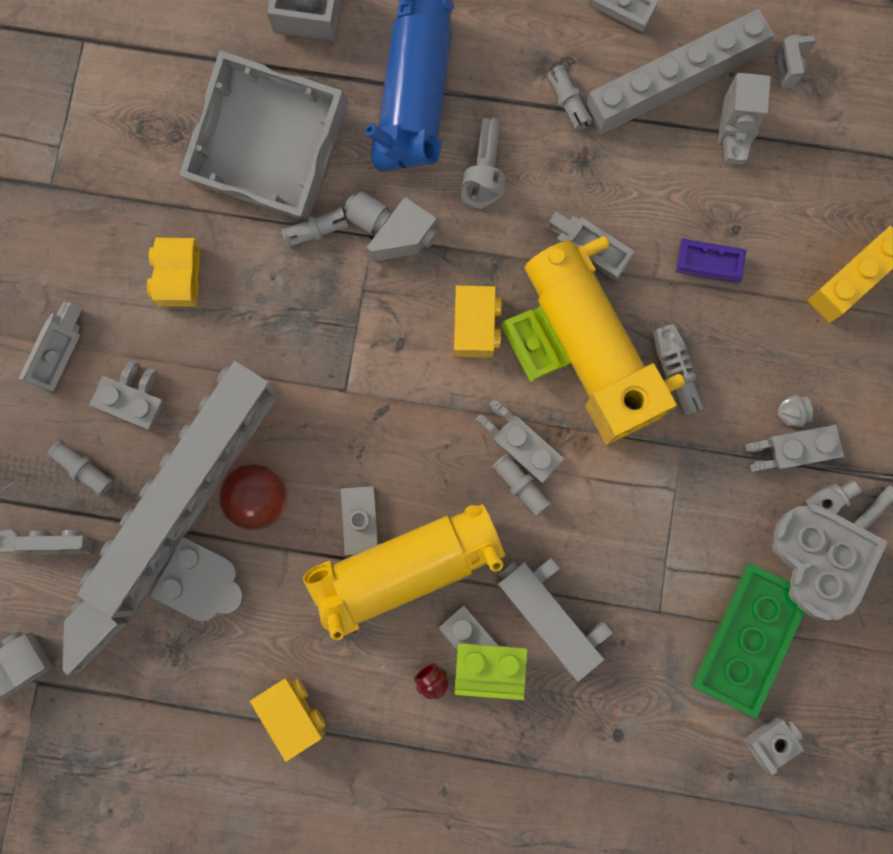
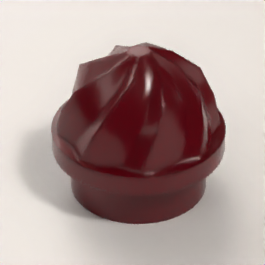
[414,663,448,699]

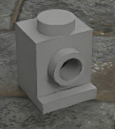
[742,717,804,775]

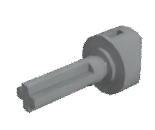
[461,117,506,210]

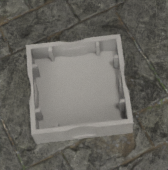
[179,50,349,221]

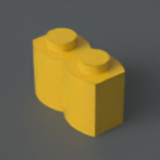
[147,237,200,307]

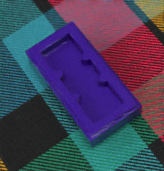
[675,239,747,284]

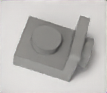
[774,34,816,89]

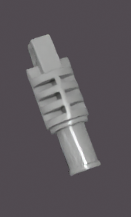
[653,324,705,416]

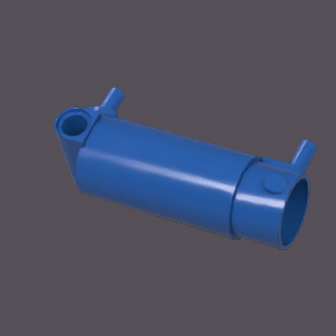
[365,0,454,172]

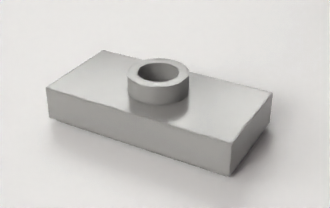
[341,486,378,556]

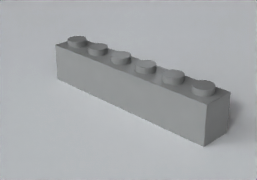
[586,9,774,135]

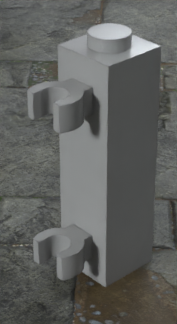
[497,558,613,682]

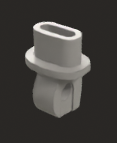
[805,479,862,514]

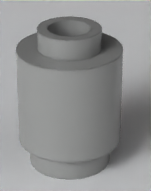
[344,191,392,235]

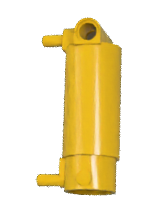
[303,504,505,640]

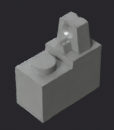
[718,73,771,165]

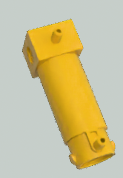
[524,236,685,446]

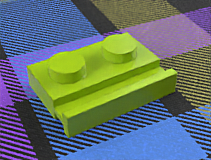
[501,306,571,382]
[454,643,527,700]

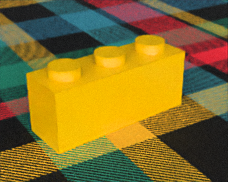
[807,225,893,323]

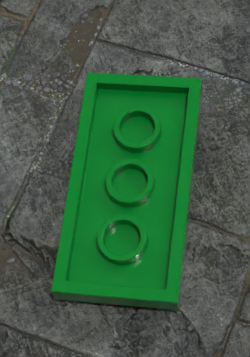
[691,563,804,719]

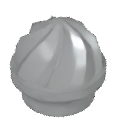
[778,395,813,428]

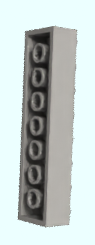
[77,360,280,618]

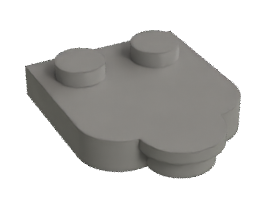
[150,536,243,621]

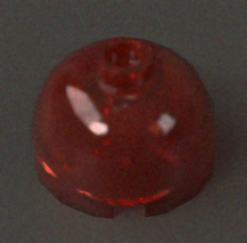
[219,464,288,531]

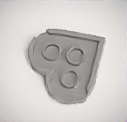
[772,504,887,621]

